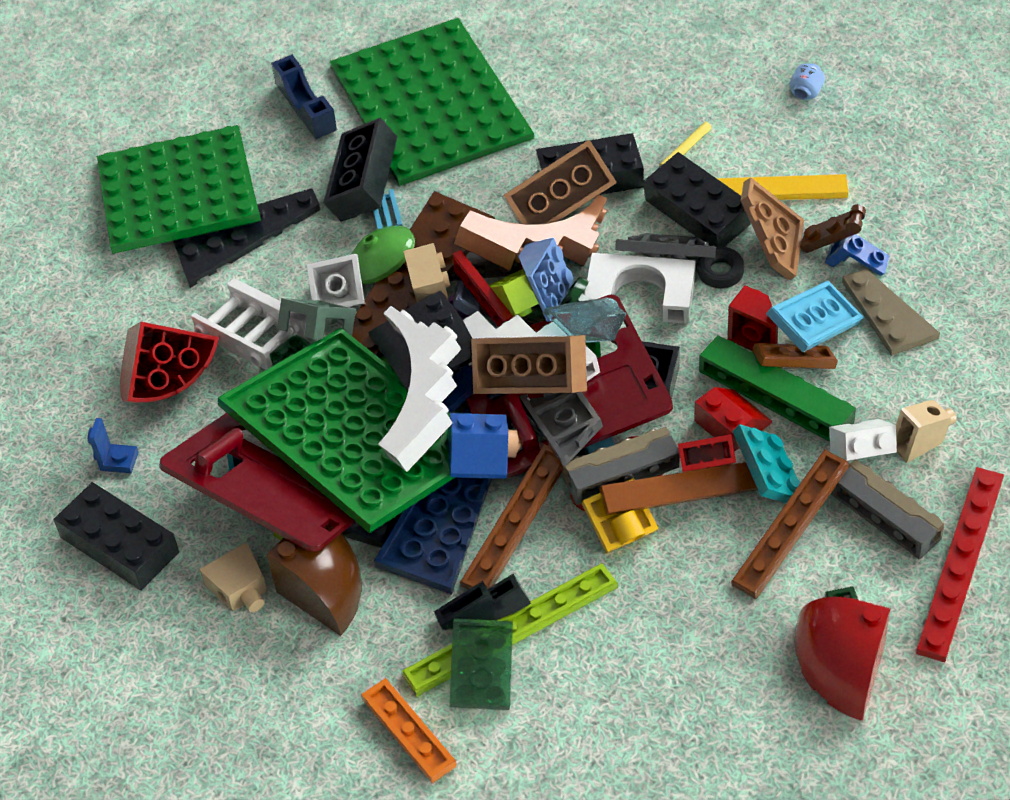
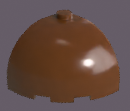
[266,524,362,636]

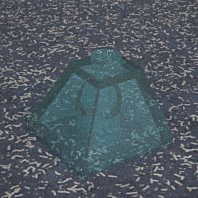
[543,297,626,343]

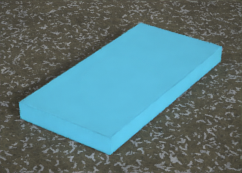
[766,281,864,352]

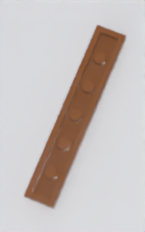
[460,444,563,590]
[731,449,849,599]
[599,462,758,516]

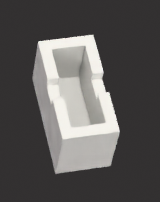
[829,419,897,461]

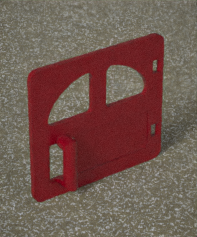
[453,294,673,478]
[159,413,355,552]

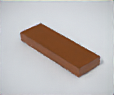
[752,343,838,369]

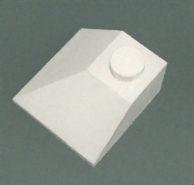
[307,254,365,308]

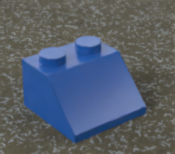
[447,413,508,479]

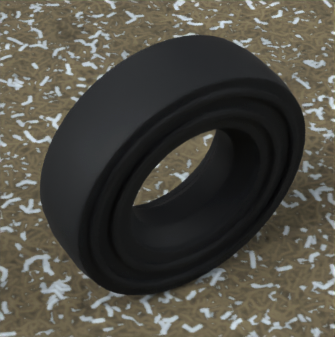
[697,247,744,288]

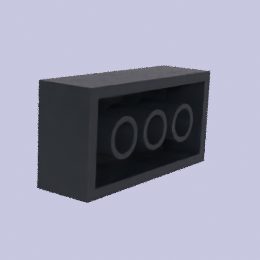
[323,118,397,222]
[536,133,644,195]
[643,152,751,247]
[53,482,179,591]

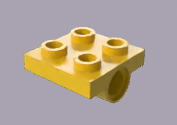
[582,478,659,554]

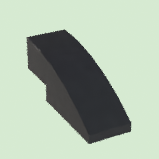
[434,574,531,630]

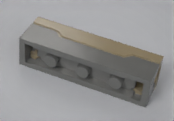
[563,427,680,505]
[831,459,945,560]

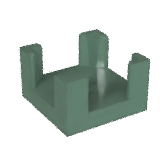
[277,298,356,339]

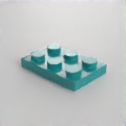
[732,424,801,503]

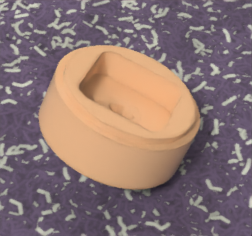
[508,429,522,458]

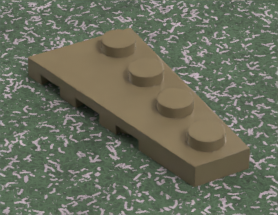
[842,269,940,356]

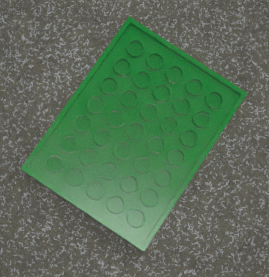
[329,17,534,186]
[218,328,455,533]

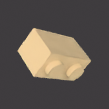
[404,243,451,302]

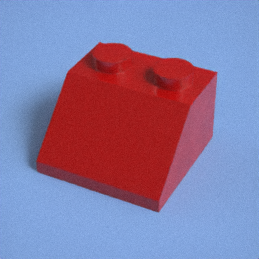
[727,285,778,351]
[694,387,772,452]

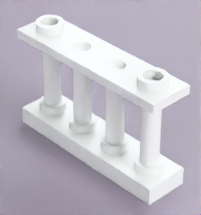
[191,278,308,370]

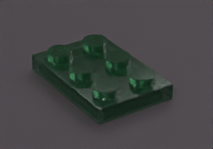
[449,619,513,710]

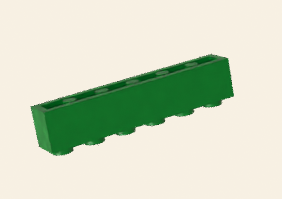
[699,335,856,442]

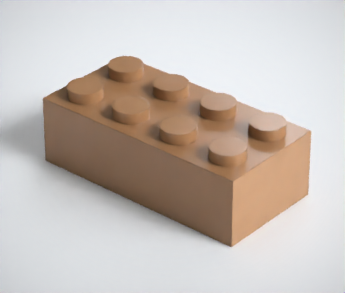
[501,140,617,225]
[471,335,587,394]

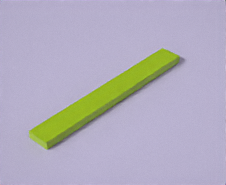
[401,563,618,697]

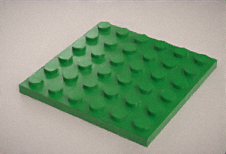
[97,125,261,254]

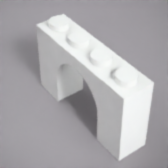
[585,253,695,324]

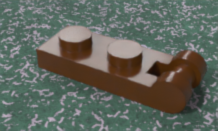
[800,204,866,253]

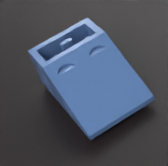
[518,237,573,322]

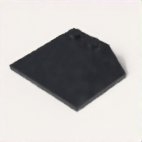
[368,290,473,392]

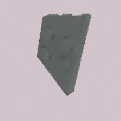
[615,233,716,259]
[519,392,603,466]

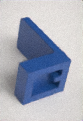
[825,234,889,276]
[87,418,139,474]

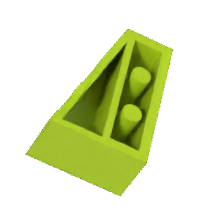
[489,269,539,318]

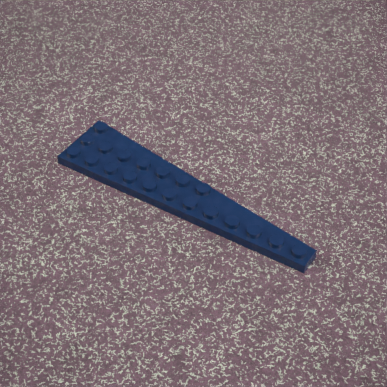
[374,321,533,595]

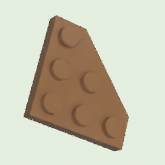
[741,178,804,280]

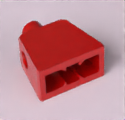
[678,434,736,472]

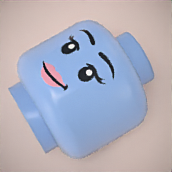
[789,63,825,100]

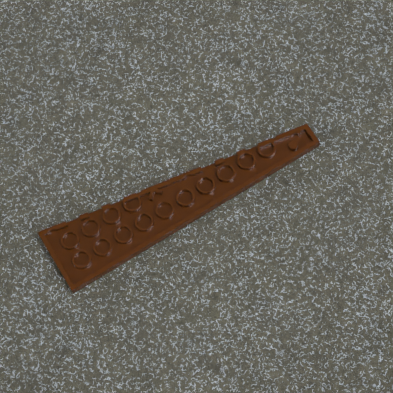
[352,191,495,358]

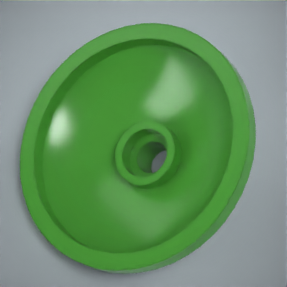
[351,225,415,284]

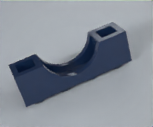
[271,54,337,139]

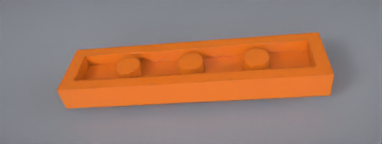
[361,678,457,783]

